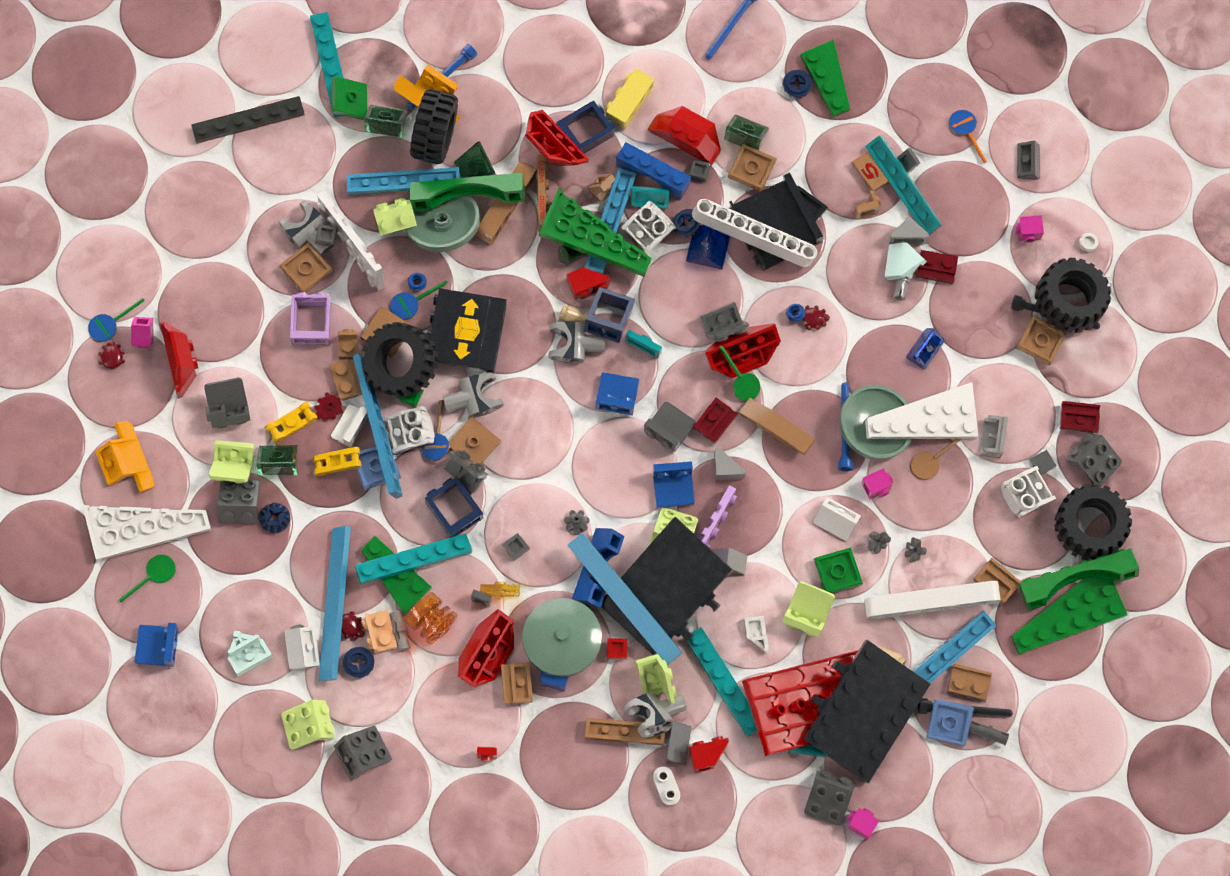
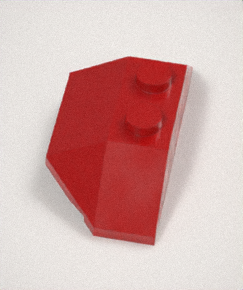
[647,106,721,166]
[525,110,589,166]
[160,321,199,399]
[705,323,781,378]
[458,609,514,687]

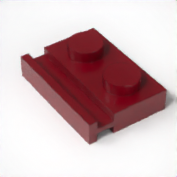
[916,250,958,284]
[693,397,738,444]
[1060,401,1100,433]

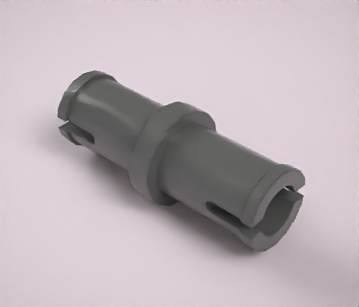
[968,721,1009,746]

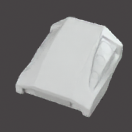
[621,201,676,254]
[385,406,435,454]
[1001,466,1056,518]

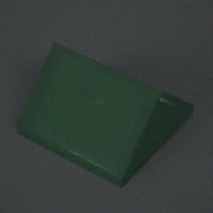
[364,105,407,138]
[724,114,769,150]
[454,141,496,178]
[256,445,298,475]

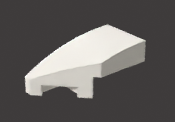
[744,616,769,652]

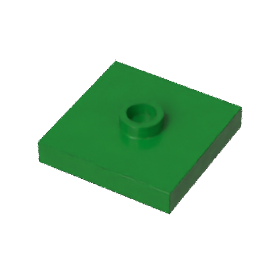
[332,76,368,120]
[813,547,863,594]

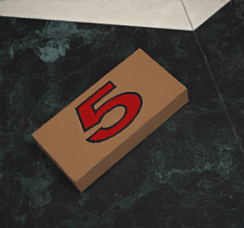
[851,152,888,192]

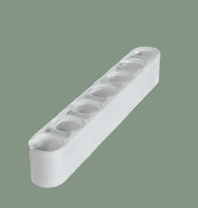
[692,199,817,267]
[864,581,1001,620]

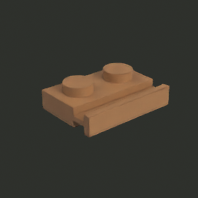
[330,359,362,401]
[973,557,1021,604]
[501,662,533,705]
[947,664,992,702]

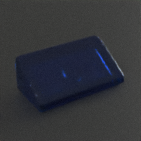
[906,328,945,369]

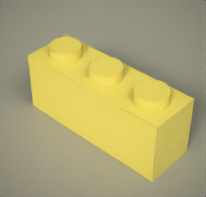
[605,68,654,130]

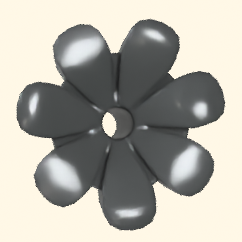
[564,510,590,535]
[867,531,891,554]
[904,537,927,563]

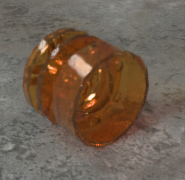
[405,592,457,645]

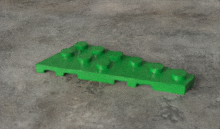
[539,188,652,277]
[1011,578,1128,655]

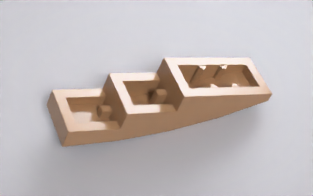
[739,398,816,455]

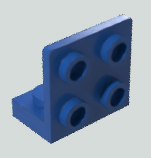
[595,372,639,416]
[653,461,695,508]
[134,622,179,667]

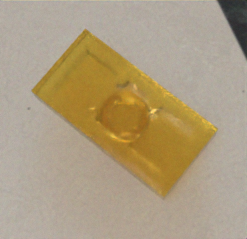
[480,582,520,597]

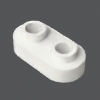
[653,767,680,806]

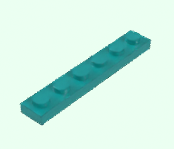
[310,12,343,118]
[865,135,942,235]
[355,533,472,585]
[684,627,757,738]

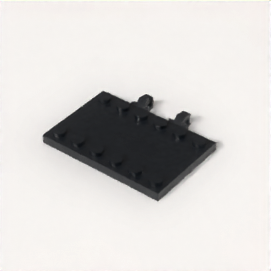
[601,517,734,655]
[803,640,931,783]

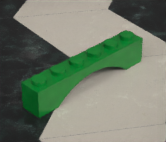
[410,173,525,212]
[1020,548,1139,611]

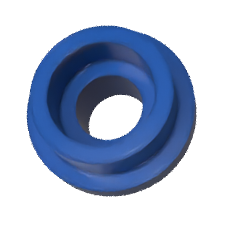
[408,273,427,291]
[786,304,805,322]

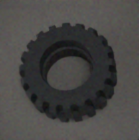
[410,89,458,165]
[1035,258,1111,333]
[361,322,438,397]
[1054,483,1132,560]

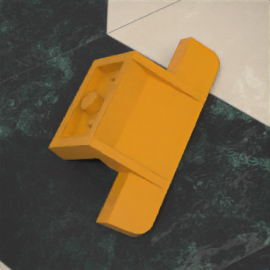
[394,65,461,123]
[95,421,154,493]

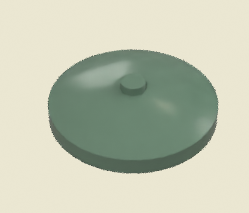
[406,195,480,252]
[839,385,912,460]
[523,598,602,677]

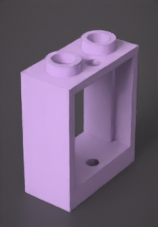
[290,292,331,345]

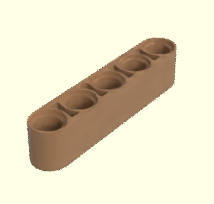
[475,161,537,244]

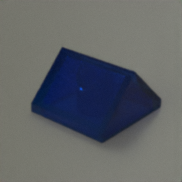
[686,225,730,270]

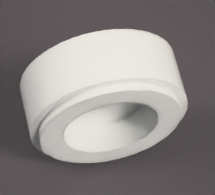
[1079,233,1099,253]

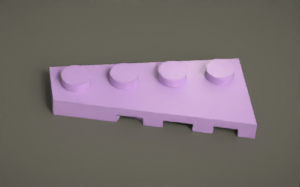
[700,485,737,547]

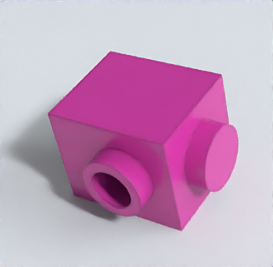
[1014,215,1044,243]
[131,317,154,348]
[861,468,893,500]
[847,808,880,840]

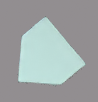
[885,242,927,281]
[227,631,273,677]

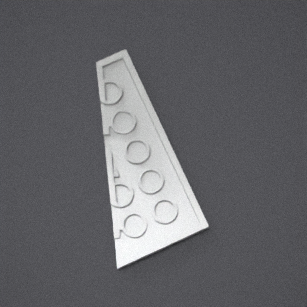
[317,192,385,291]
[865,382,978,439]
[82,505,211,561]

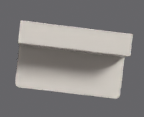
[331,405,368,448]
[813,497,861,541]
[284,626,320,669]

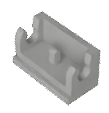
[979,415,1008,459]

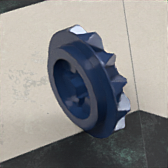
[782,70,812,99]
[672,209,700,238]
[259,502,290,533]
[343,647,375,679]

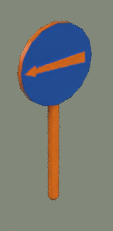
[949,110,987,163]

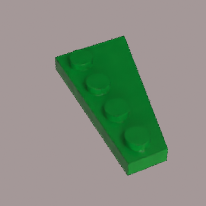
[800,39,850,118]
[361,536,432,616]

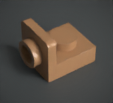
[588,174,615,201]
[854,191,881,220]
[338,329,358,359]

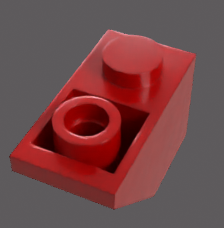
[566,267,610,300]
[689,736,729,773]

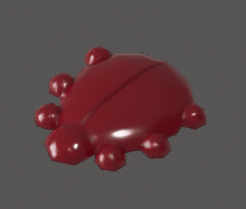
[802,305,830,330]
[98,341,125,369]
[314,392,343,421]
[341,611,365,640]

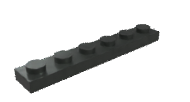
[191,96,305,144]

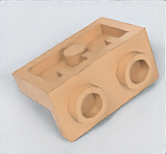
[362,610,397,654]

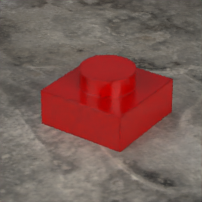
[607,638,627,660]
[477,747,497,762]

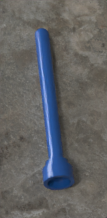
[705,0,757,59]
[408,44,478,109]
[838,382,853,471]

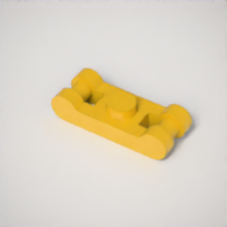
[265,402,318,443]
[313,447,362,477]

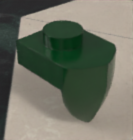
[558,245,586,265]

